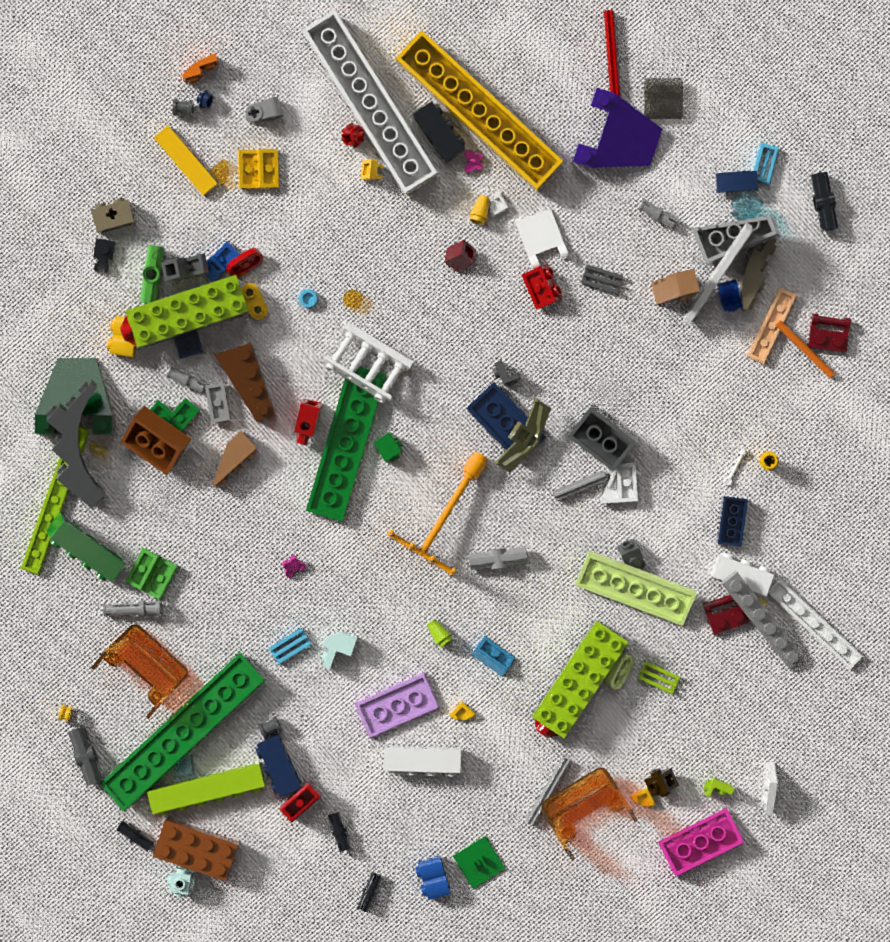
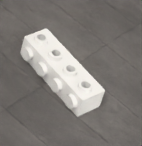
[383,745,461,776]

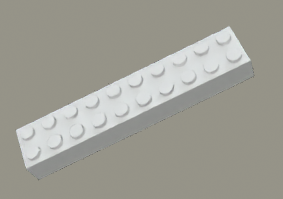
[302,9,437,196]

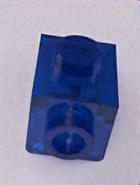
[717,279,743,312]

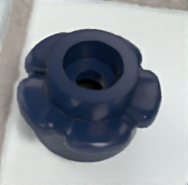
[197,90,213,109]

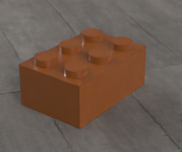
[120,406,192,475]

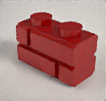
[279,781,322,823]

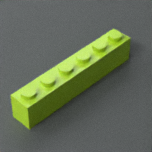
[147,762,266,816]

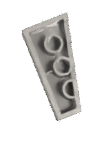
[692,216,781,265]

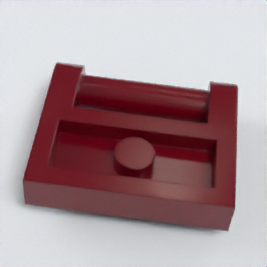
[807,313,851,352]
[702,595,750,635]

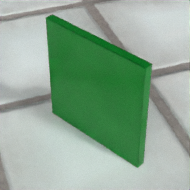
[453,836,505,889]

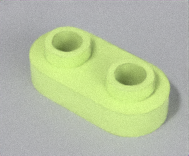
[606,652,634,690]

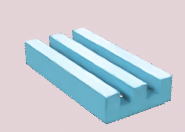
[753,143,779,185]
[269,628,311,664]

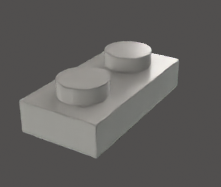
[205,382,231,423]

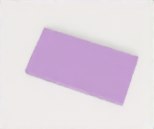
[354,672,440,738]

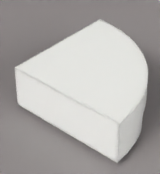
[490,192,509,218]

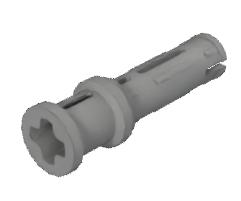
[103,600,163,618]

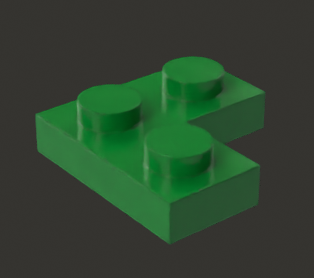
[150,398,200,432]

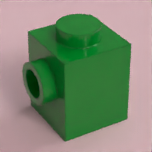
[373,432,403,463]

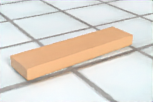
[746,287,797,365]

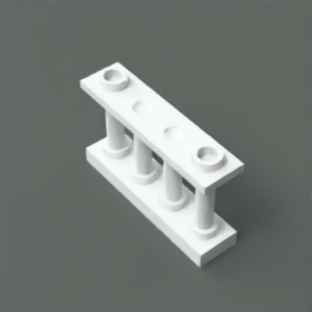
[323,322,413,404]

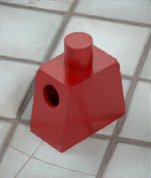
[294,398,323,445]

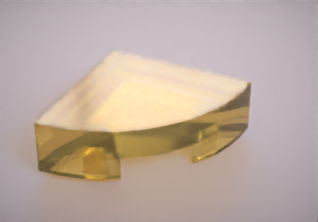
[209,158,229,186]

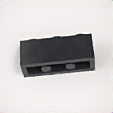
[413,101,465,164]

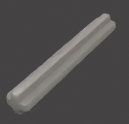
[526,757,571,826]

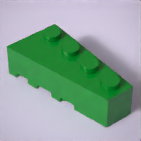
[46,512,126,582]

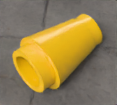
[469,195,490,225]
[760,451,779,471]

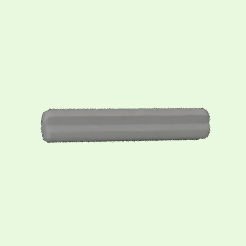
[553,470,608,501]

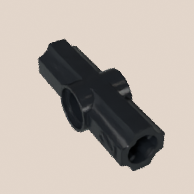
[810,172,838,232]

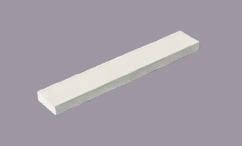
[683,222,752,325]
[768,578,864,671]

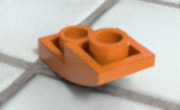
[182,54,219,84]

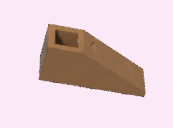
[212,431,258,487]

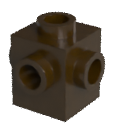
[644,768,679,798]

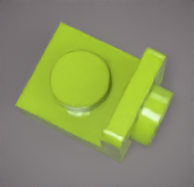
[703,776,735,798]

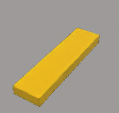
[153,125,218,196]

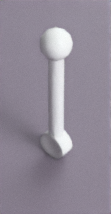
[724,449,747,486]

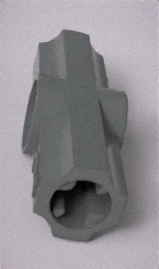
[68,726,103,786]

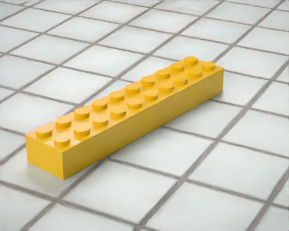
[395,30,563,192]

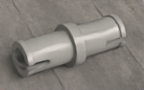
[638,199,677,229]
[166,366,206,393]

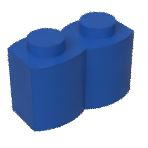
[415,855,451,900]

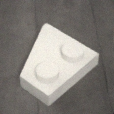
[600,463,638,504]
[761,762,778,815]

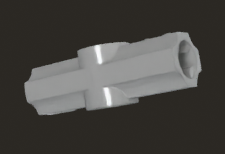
[468,547,528,570]

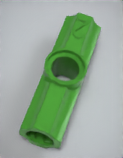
[140,245,165,304]

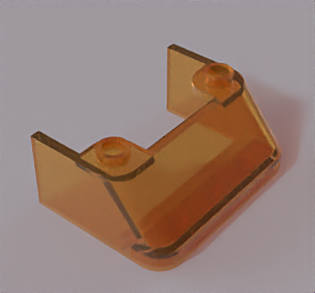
[91,624,188,719]
[541,767,638,861]

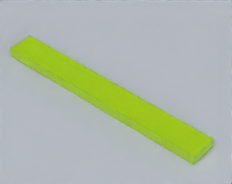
[20,427,90,575]

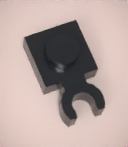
[93,238,116,274]

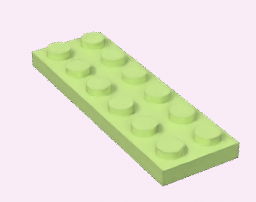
[575,550,697,626]

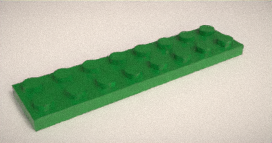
[306,364,386,522]

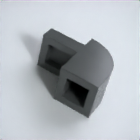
[161,254,209,281]

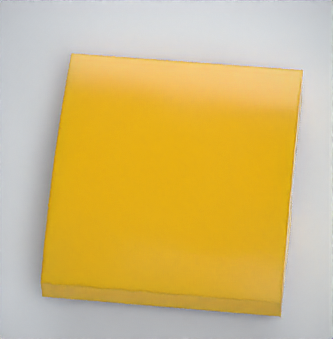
[237,149,279,189]

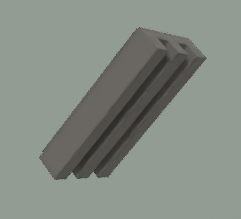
[581,264,623,294]

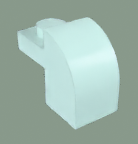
[321,632,358,669]

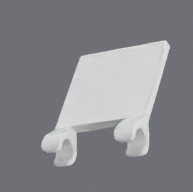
[515,208,568,269]

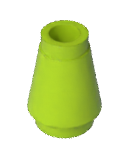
[427,619,453,648]

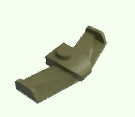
[493,397,551,473]

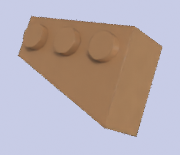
[651,268,699,305]

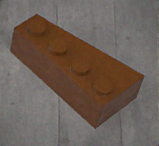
[214,343,276,422]

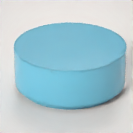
[299,289,318,309]

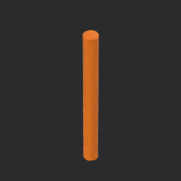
[775,320,835,378]

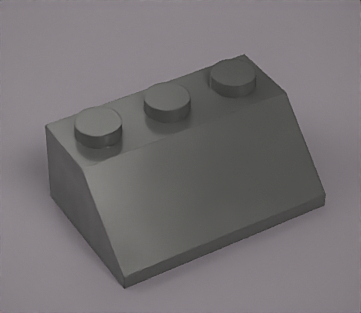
[567,403,638,471]

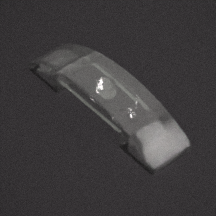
[143,447,206,518]

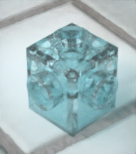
[731,192,764,221]

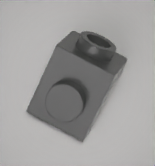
[492,360,521,387]
[617,539,646,569]

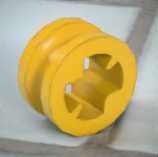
[58,704,73,723]

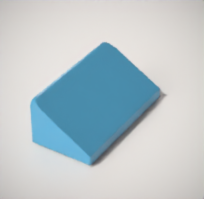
[471,636,515,676]

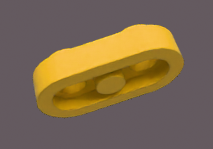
[241,283,268,320]

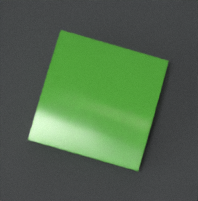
[125,548,180,600]

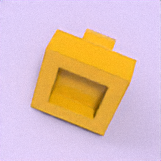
[360,159,383,181]

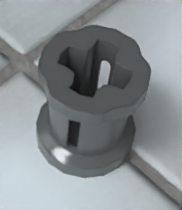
[172,98,194,117]
[258,716,283,740]

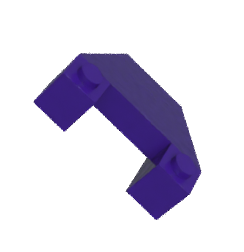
[572,87,662,168]

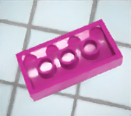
[658,808,744,878]

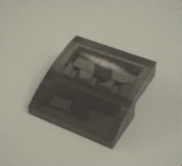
[644,78,683,119]

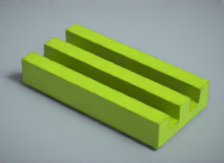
[637,661,680,694]

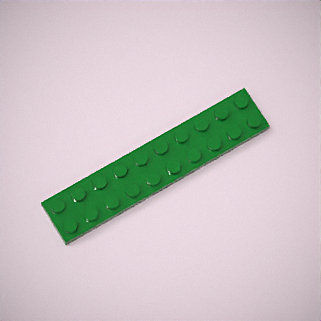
[100,652,266,812]

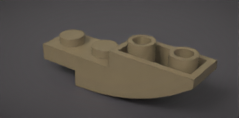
[740,238,777,312]

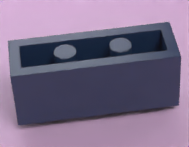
[255,734,302,797]

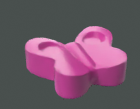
[464,150,483,173]
[282,555,306,578]

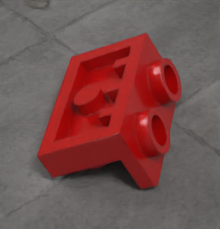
[521,264,562,310]

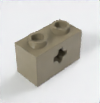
[91,198,136,234]

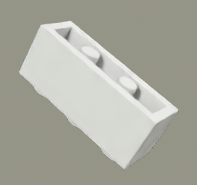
[710,553,774,596]

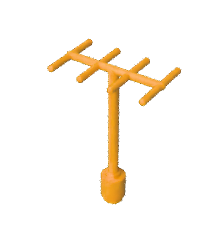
[387,451,488,576]

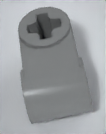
[245,97,283,124]

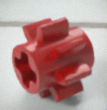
[341,123,365,148]

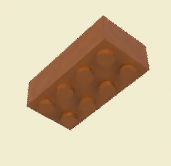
[153,817,240,881]

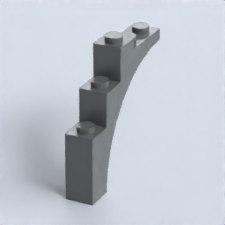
[46,380,105,509]

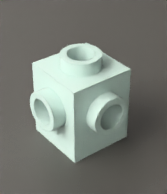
[167,868,195,897]

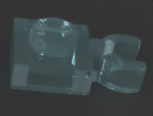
[165,755,195,777]

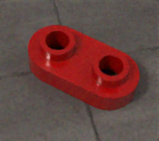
[226,248,263,278]

